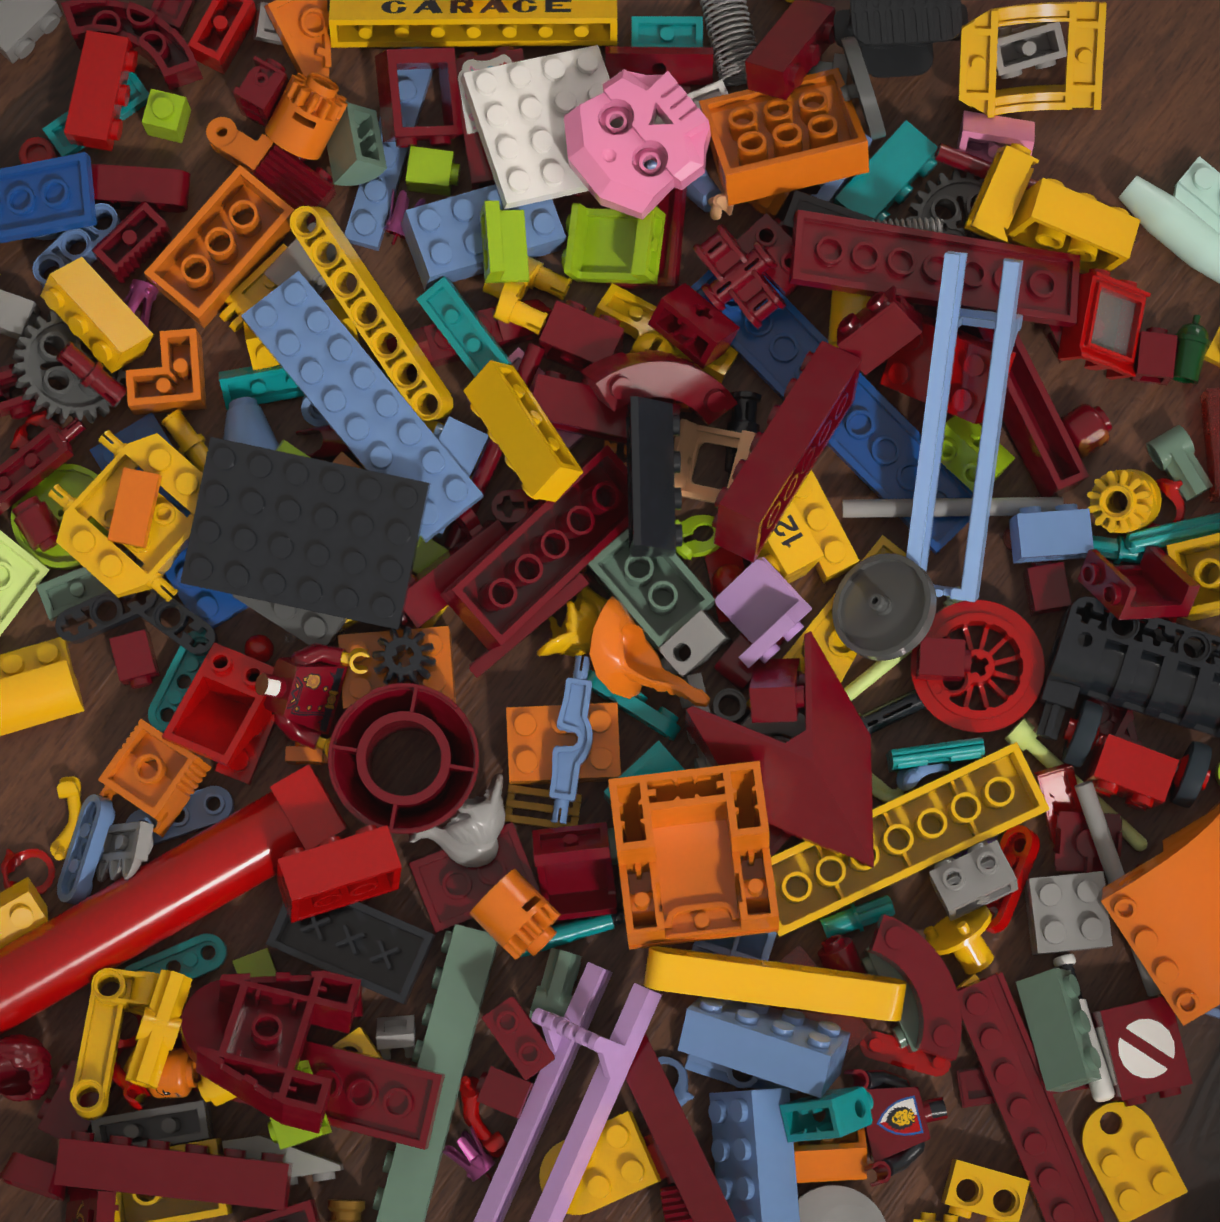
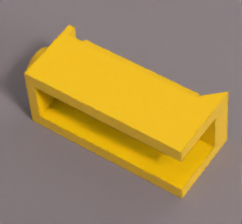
[964,143,1039,243]

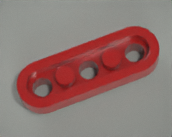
[985,825,1040,934]

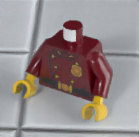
[255,643,370,758]

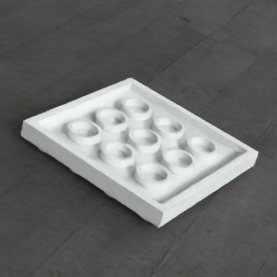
[461,45,623,209]

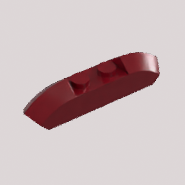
[375,299,552,375]

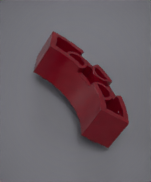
[61,0,203,90]
[581,349,738,425]
[868,914,962,1061]

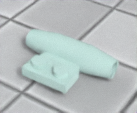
[1118,156,1220,284]

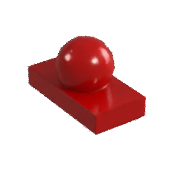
[704,548,745,625]

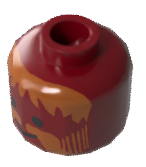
[1061,404,1112,458]

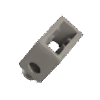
[658,610,732,678]

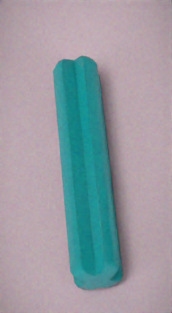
[1124,513,1220,554]

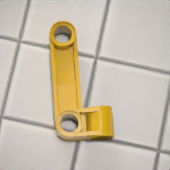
[70,968,159,1121]

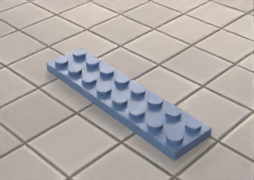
[241,271,483,543]

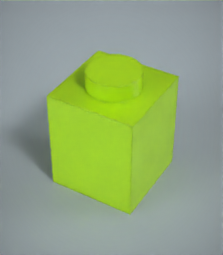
[142,89,191,143]
[405,146,461,196]

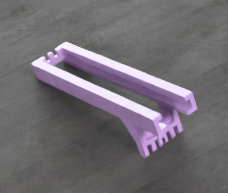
[474,962,662,1222]

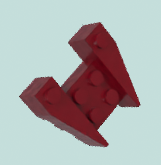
[196,971,361,1134]

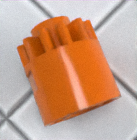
[265,72,348,160]
[469,868,561,960]

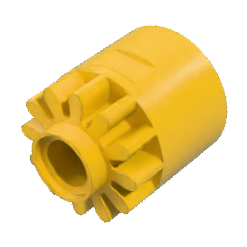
[1087,469,1162,533]

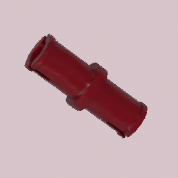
[56,341,127,407]

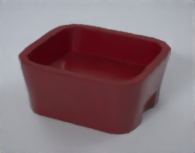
[0,1152,66,1202]

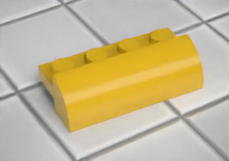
[0,637,84,736]

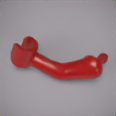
[112,1050,151,1111]
[460,1075,508,1158]

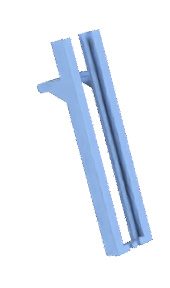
[906,251,1023,602]

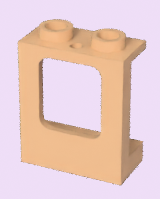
[674,419,757,503]

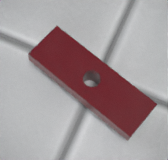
[605,46,713,85]

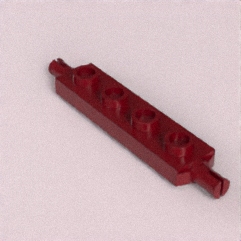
[0,417,87,515]

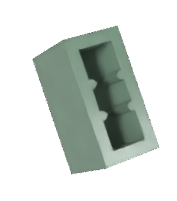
[327,102,387,186]

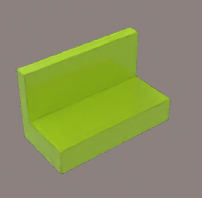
[480,201,529,283]

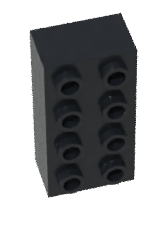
[266,902,436,1005]

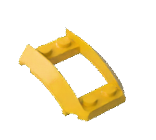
[958,2,1107,118]

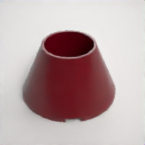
[328,683,479,834]

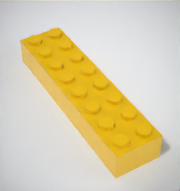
[771,742,1050,938]

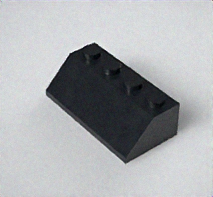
[626,396,683,557]

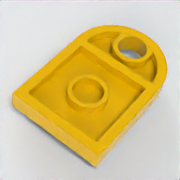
[1080,1102,1188,1222]
[539,1111,661,1215]

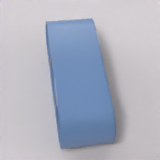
[32,203,121,288]

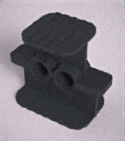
[833,0,968,78]

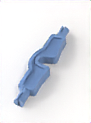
[549,656,593,824]

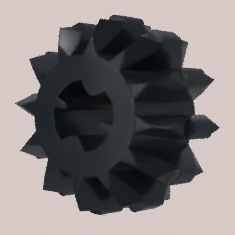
[372,627,436,685]

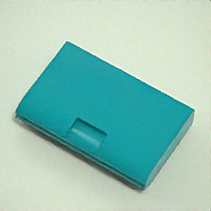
[886,737,985,773]

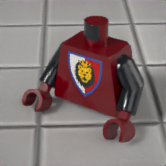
[843,1069,948,1187]

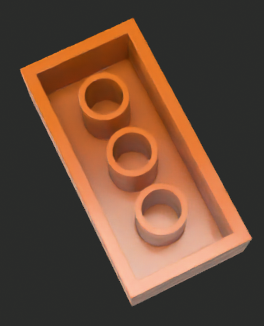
[144,165,294,329]

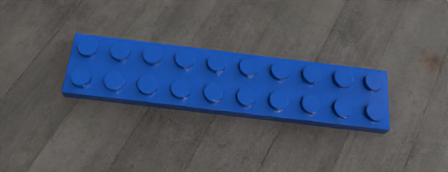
[691,265,973,555]

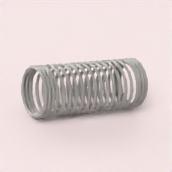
[700,0,757,86]

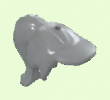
[409,774,505,867]

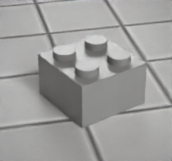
[1024,871,1113,955]

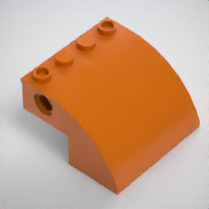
[608,761,779,950]
[1101,806,1220,1026]

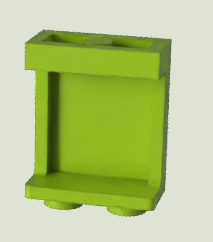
[562,203,666,284]

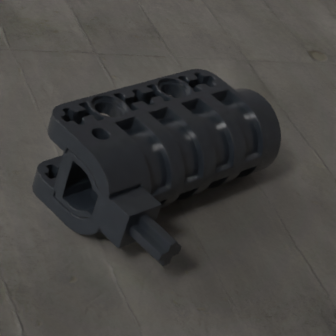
[1036,596,1220,741]

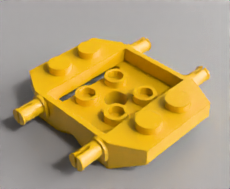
[48,430,203,602]

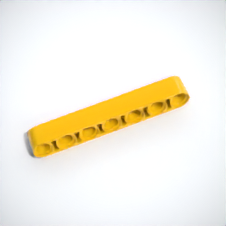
[290,206,453,421]
[644,946,907,1021]

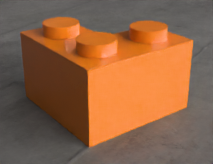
[125,328,207,415]

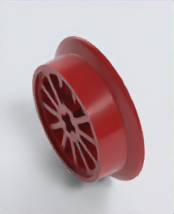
[911,600,1045,733]

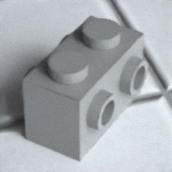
[996,22,1067,79]
[929,840,1018,921]

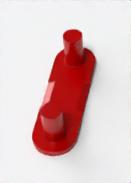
[860,1031,951,1077]

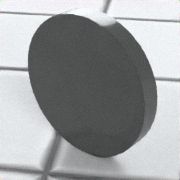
[840,35,886,141]
[832,553,937,661]

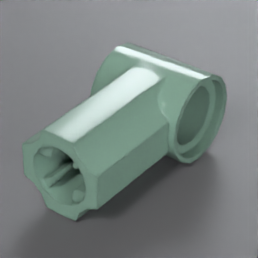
[1146,425,1213,503]
[529,948,582,1018]

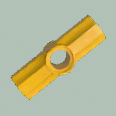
[125,969,192,1090]

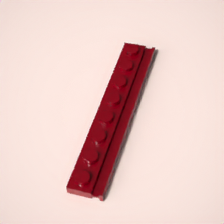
[956,971,1105,1222]

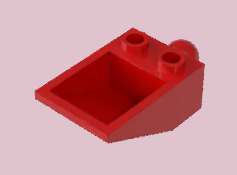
[162,634,274,767]

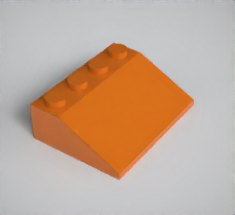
[699,68,869,206]

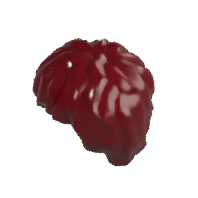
[0,1034,53,1102]

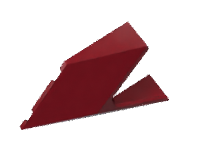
[685,631,874,868]

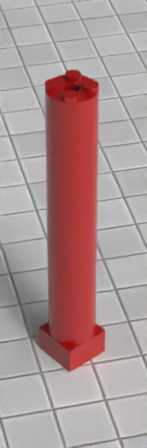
[0,764,352,1035]

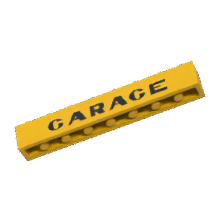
[329,0,617,48]

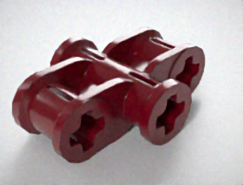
[693,224,786,329]

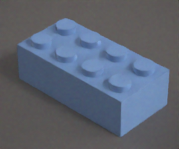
[401,184,566,291]
[678,996,851,1098]
[708,1088,800,1222]

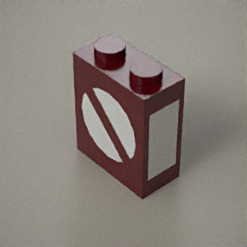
[1090,996,1193,1107]

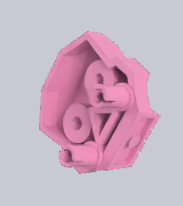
[564,69,711,220]

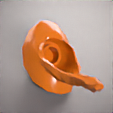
[589,596,711,707]

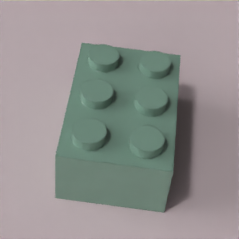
[587,529,715,653]

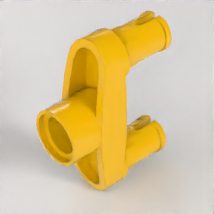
[483,256,572,335]

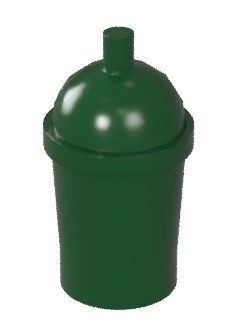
[1172,315,1211,384]

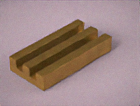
[505,785,582,828]

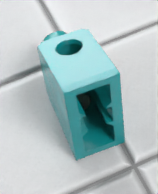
[779,1086,874,1143]

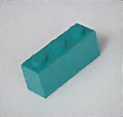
[833,120,938,221]

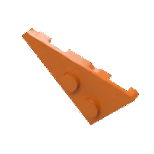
[264,0,332,78]

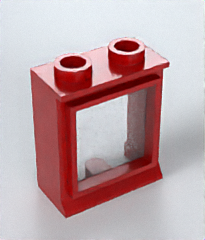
[1057,268,1151,380]

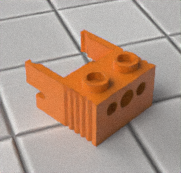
[98,719,212,838]

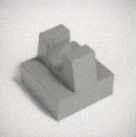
[376,1015,416,1060]

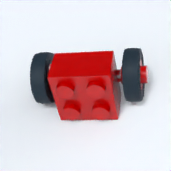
[1062,700,1212,811]

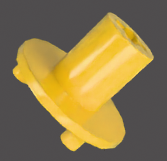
[923,905,994,975]

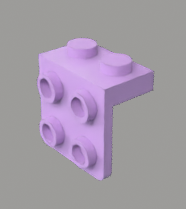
[715,557,812,668]

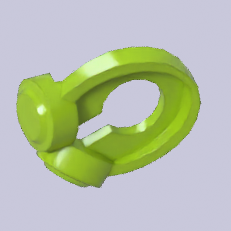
[675,515,720,560]

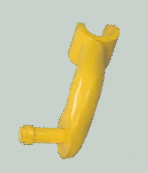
[50,776,82,861]

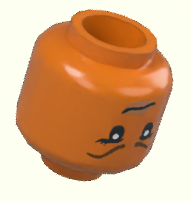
[148,1048,199,1098]

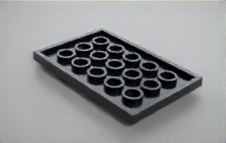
[180,437,431,630]

